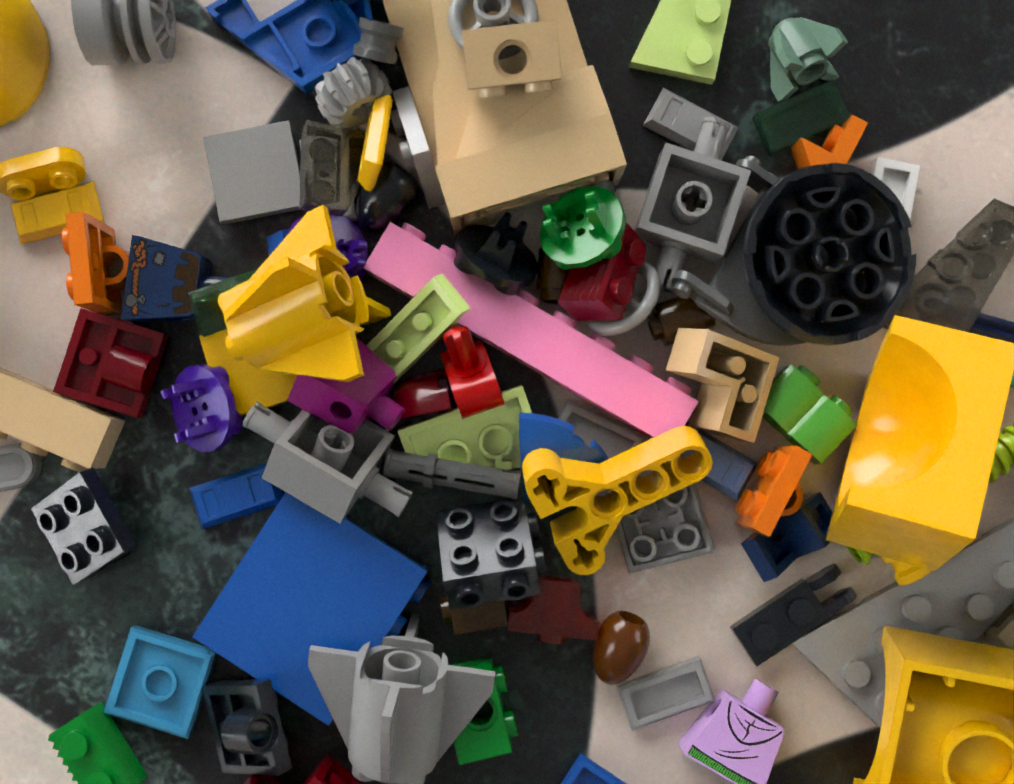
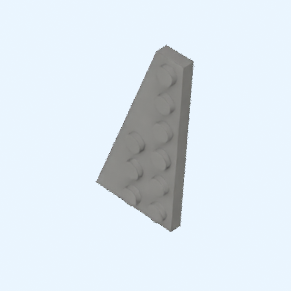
[792,517,1014,729]

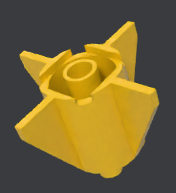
[218,205,391,382]

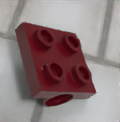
[53,308,169,418]

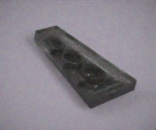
[883,198,1014,332]

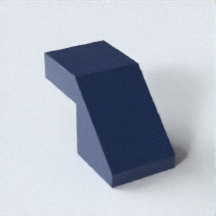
[741,492,832,582]

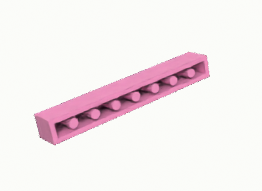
[363,222,699,439]

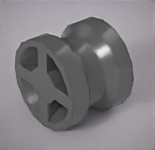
[353,17,404,64]

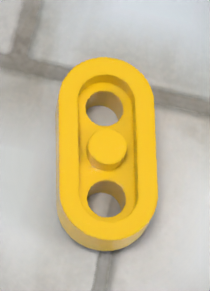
[0,147,86,200]

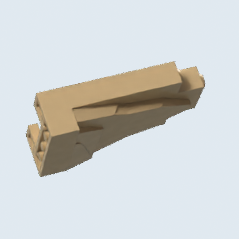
[382,0,627,235]

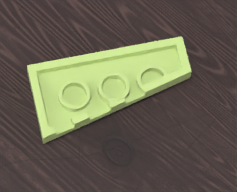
[629,0,731,85]

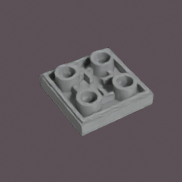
[203,120,308,225]
[605,483,715,574]

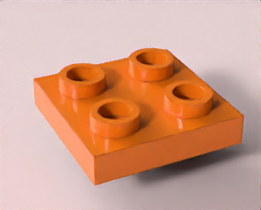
[62,212,130,316]
[735,446,813,537]

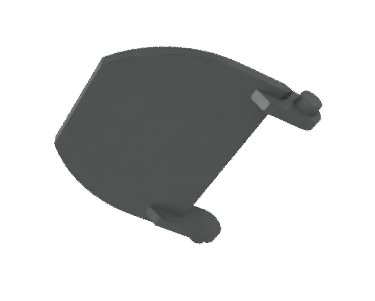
[671,156,829,346]

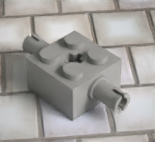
[634,117,751,293]
[242,402,413,524]

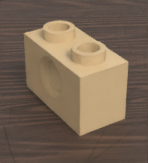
[461,19,562,98]

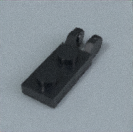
[730,563,857,666]

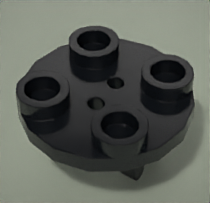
[454,212,538,295]

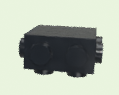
[436,496,547,610]

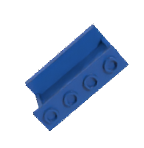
[192,492,431,726]

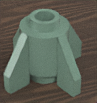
[768,17,848,103]

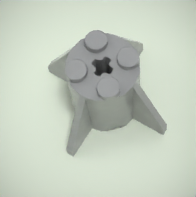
[308,612,496,784]

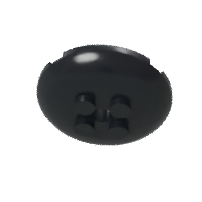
[743,163,916,345]

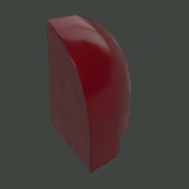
[389,368,453,421]

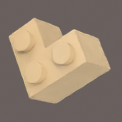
[666,328,780,443]

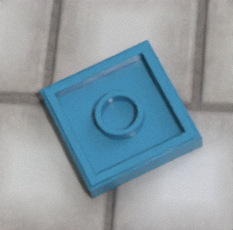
[104,625,218,739]

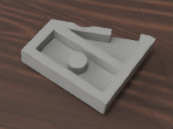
[390,86,445,209]

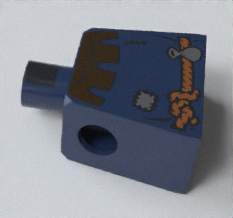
[121,235,233,324]

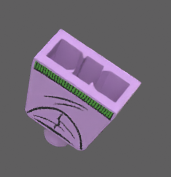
[678,678,785,784]

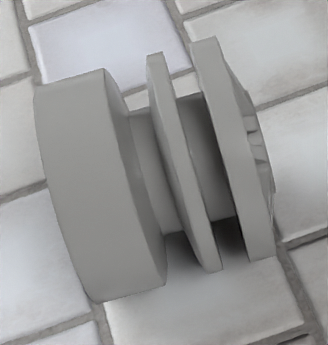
[71,0,176,66]

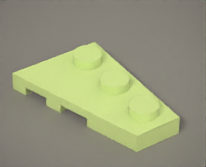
[397,385,532,470]

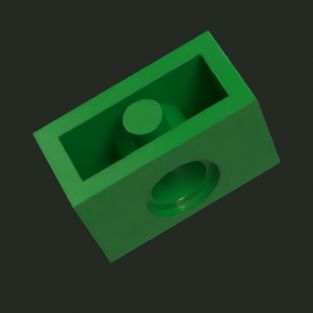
[453,655,519,765]

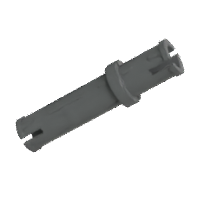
[383,449,521,500]

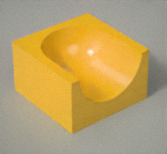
[825,315,1014,571]
[853,625,1014,784]

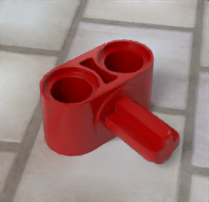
[440,324,505,419]

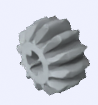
[315,57,392,131]

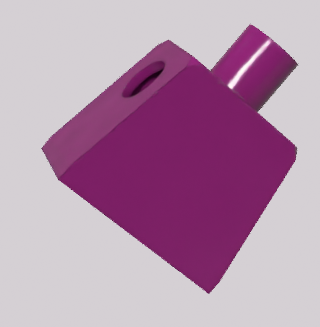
[287,337,405,433]

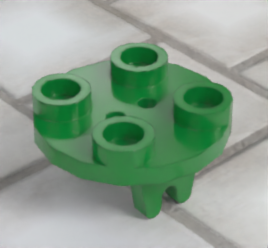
[539,186,626,270]

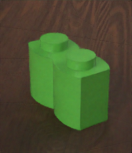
[762,364,857,464]

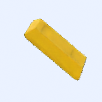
[357,95,393,192]
[10,181,105,245]

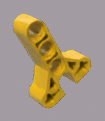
[522,426,713,575]

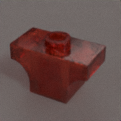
[508,575,600,644]

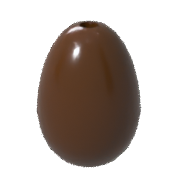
[593,610,650,685]

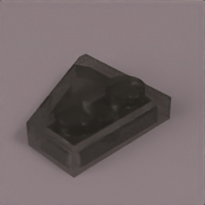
[299,120,387,217]

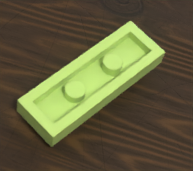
[366,273,471,383]

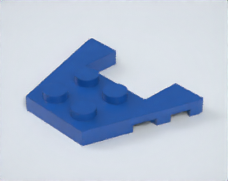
[205,0,374,94]

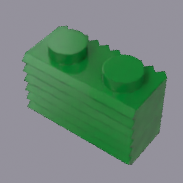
[48,702,148,784]

